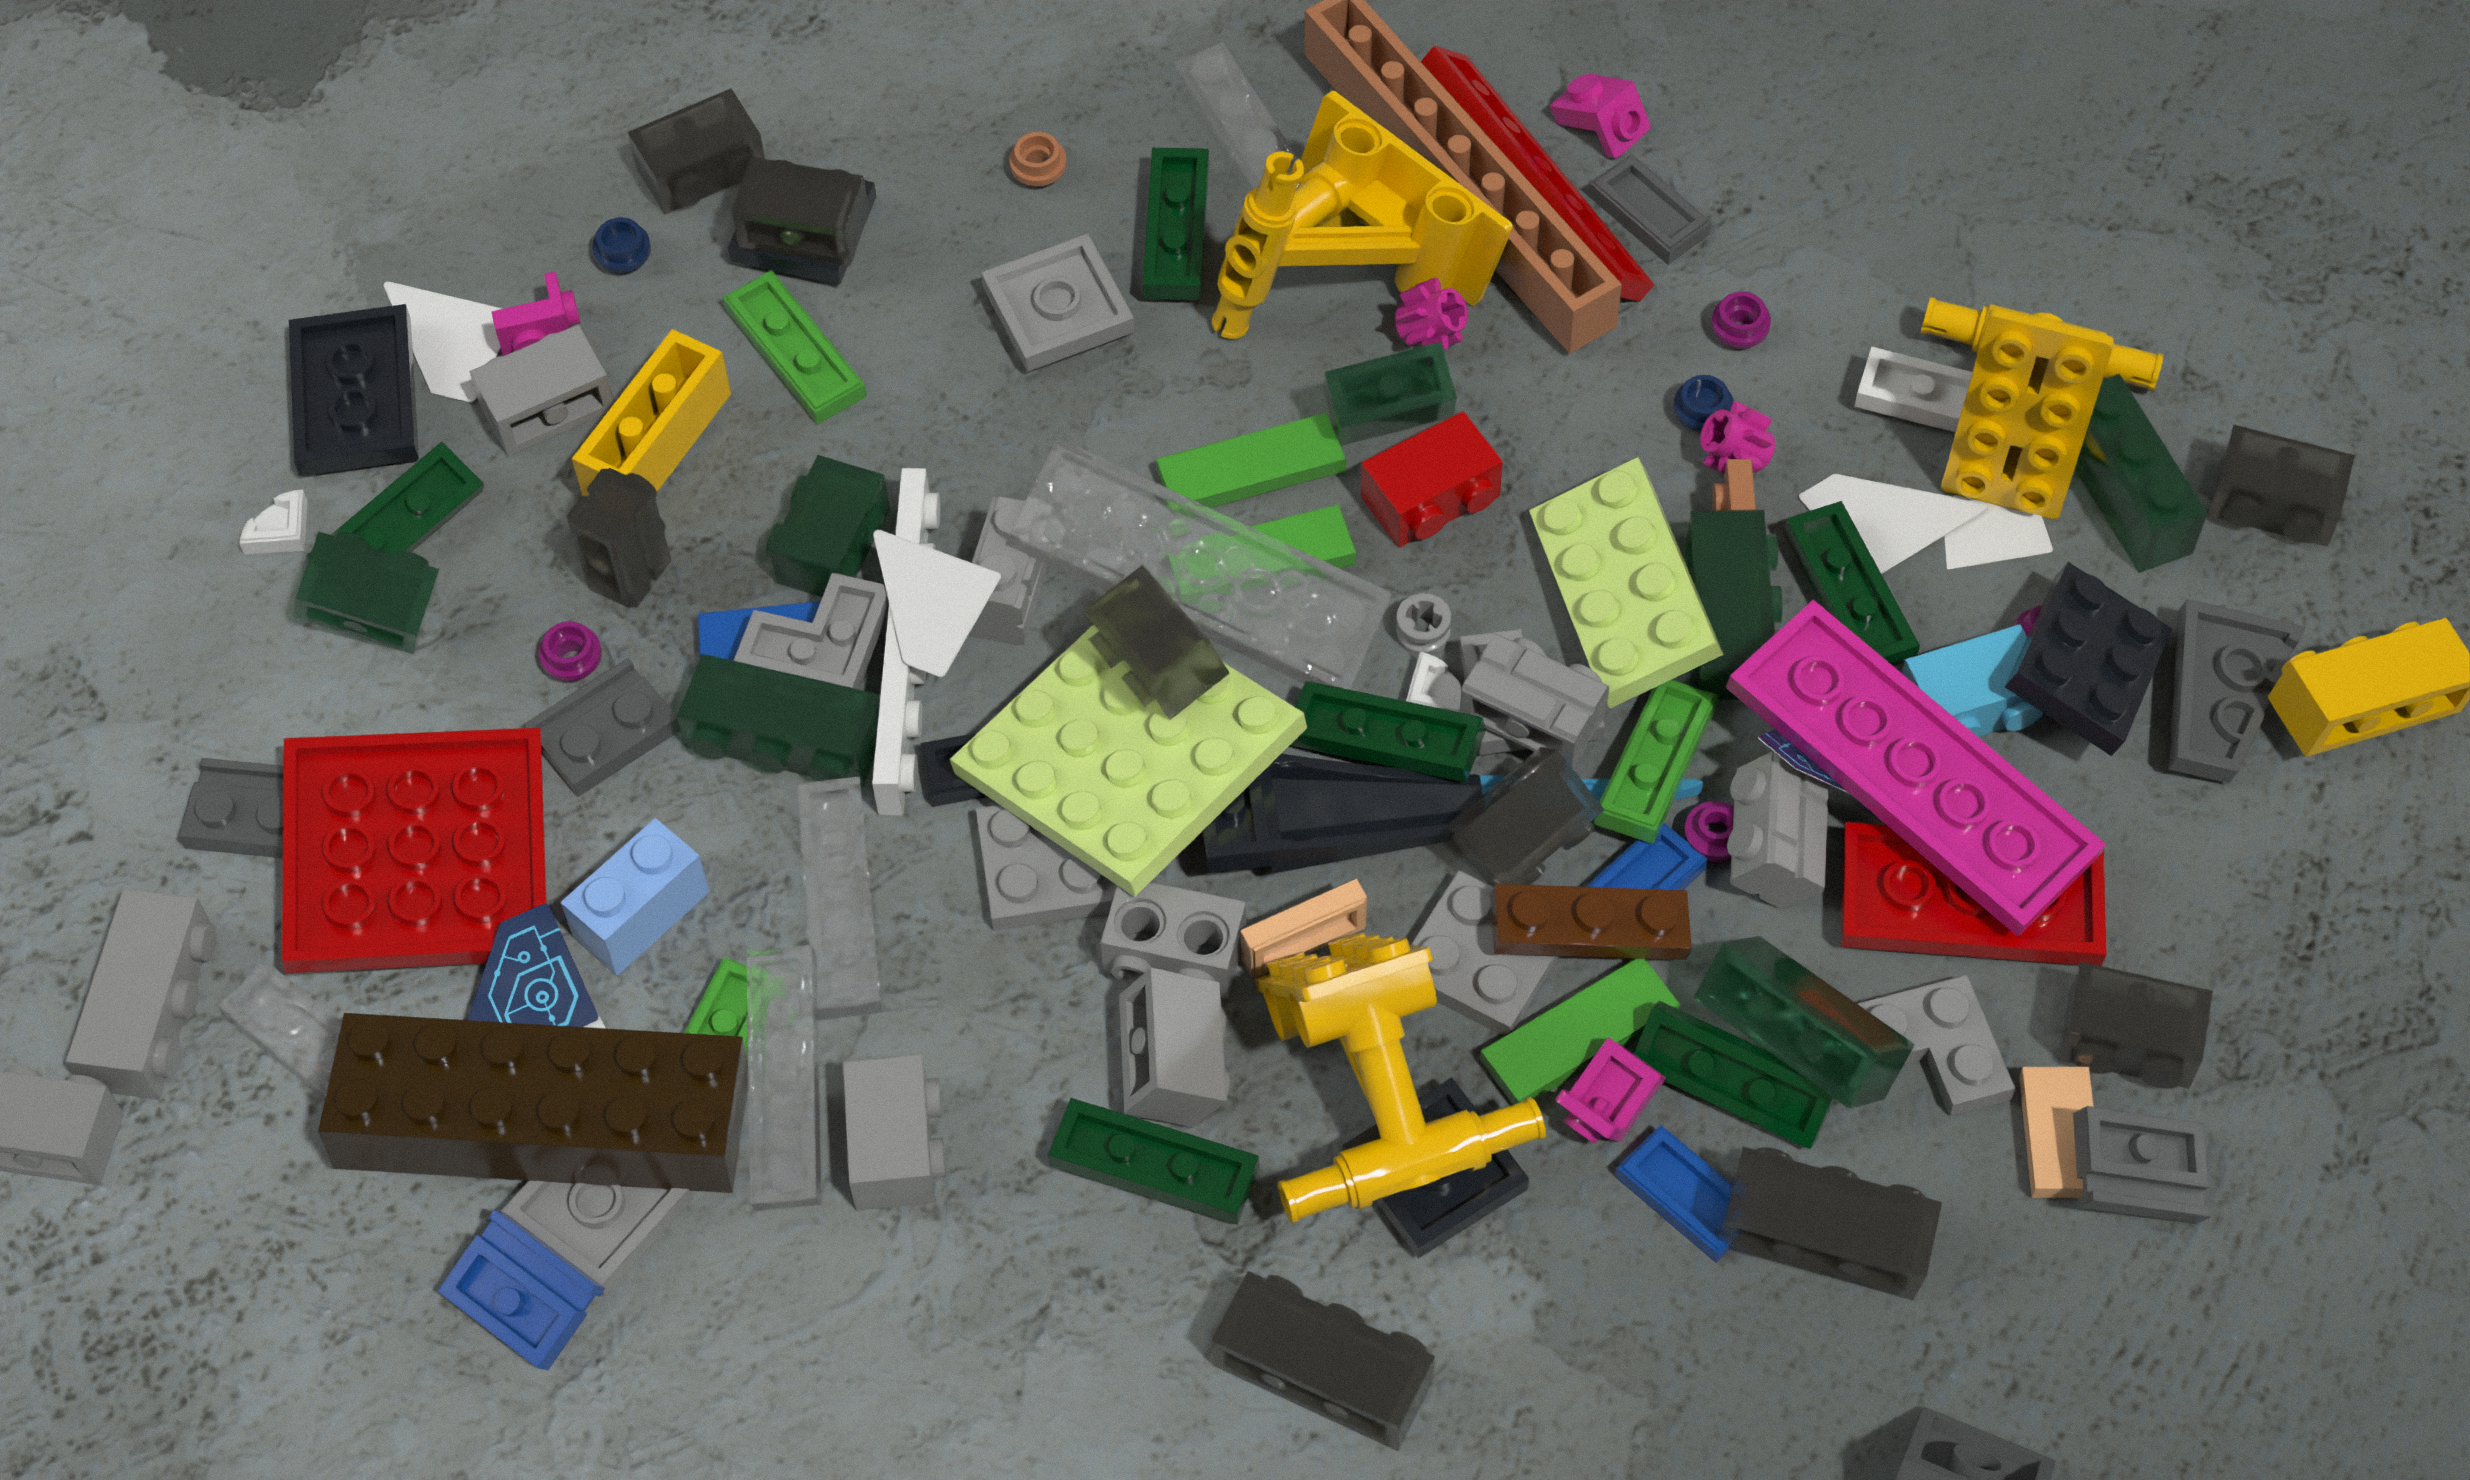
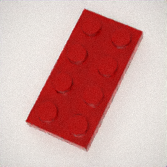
[1841,822,2107,967]

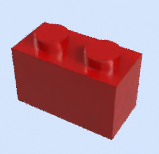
[1360,411,1503,548]

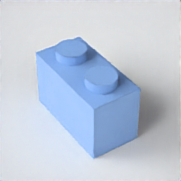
[560,818,710,976]

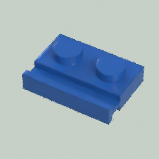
[438,1209,605,1371]

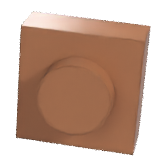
[1712,459,1756,544]

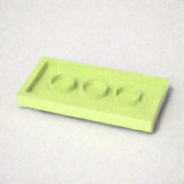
[1529,457,1723,708]

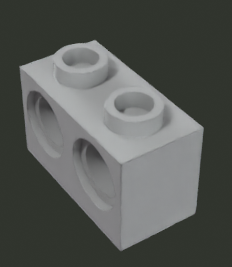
[1100,882,1247,999]

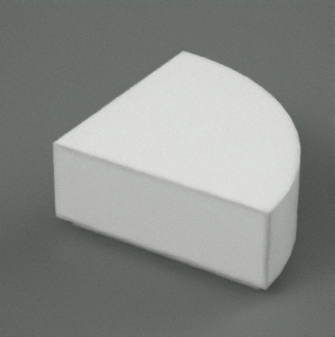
[239,489,308,555]
[1406,652,1462,712]

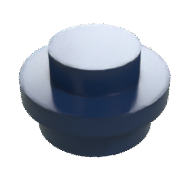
[592,217,651,273]
[1673,375,1733,432]

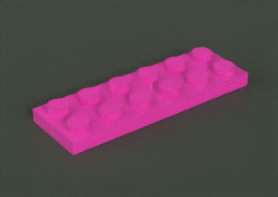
[1726,600,2106,937]

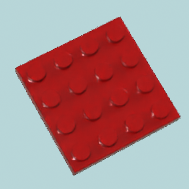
[282,728,547,974]

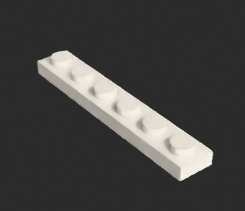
[872,468,940,816]

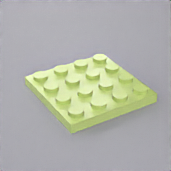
[950,598,1307,897]

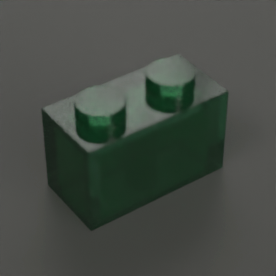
[1323,342,1457,446]
[766,455,890,597]
[294,531,439,655]

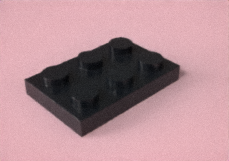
[289,304,419,476]
[2005,562,2172,756]

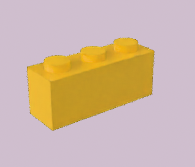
[572,329,731,523]
[2267,618,2470,757]

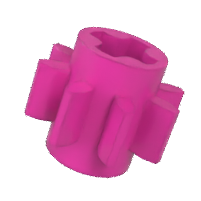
[1395,278,1468,356]
[1700,401,1775,474]

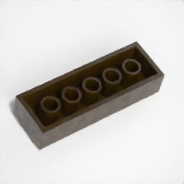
[318,1013,750,1193]

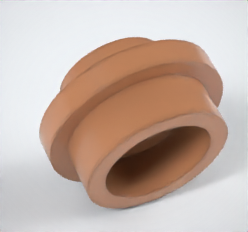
[1009,132,1067,186]

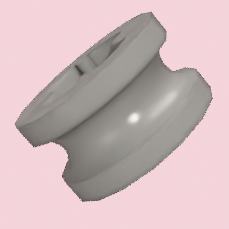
[1396,593,1452,655]

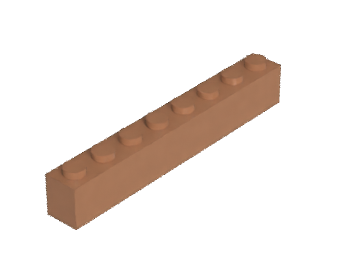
[1305,0,1622,354]

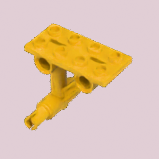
[1211,90,1513,339]
[1920,297,2164,519]
[1254,932,1546,1223]

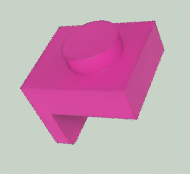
[1550,73,1650,158]
[491,271,581,356]
[1555,1037,1667,1144]

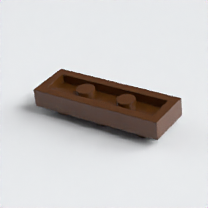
[1491,884,1692,960]

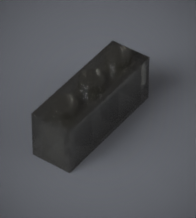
[1717,1146,1942,1300]
[1211,1271,1435,1451]

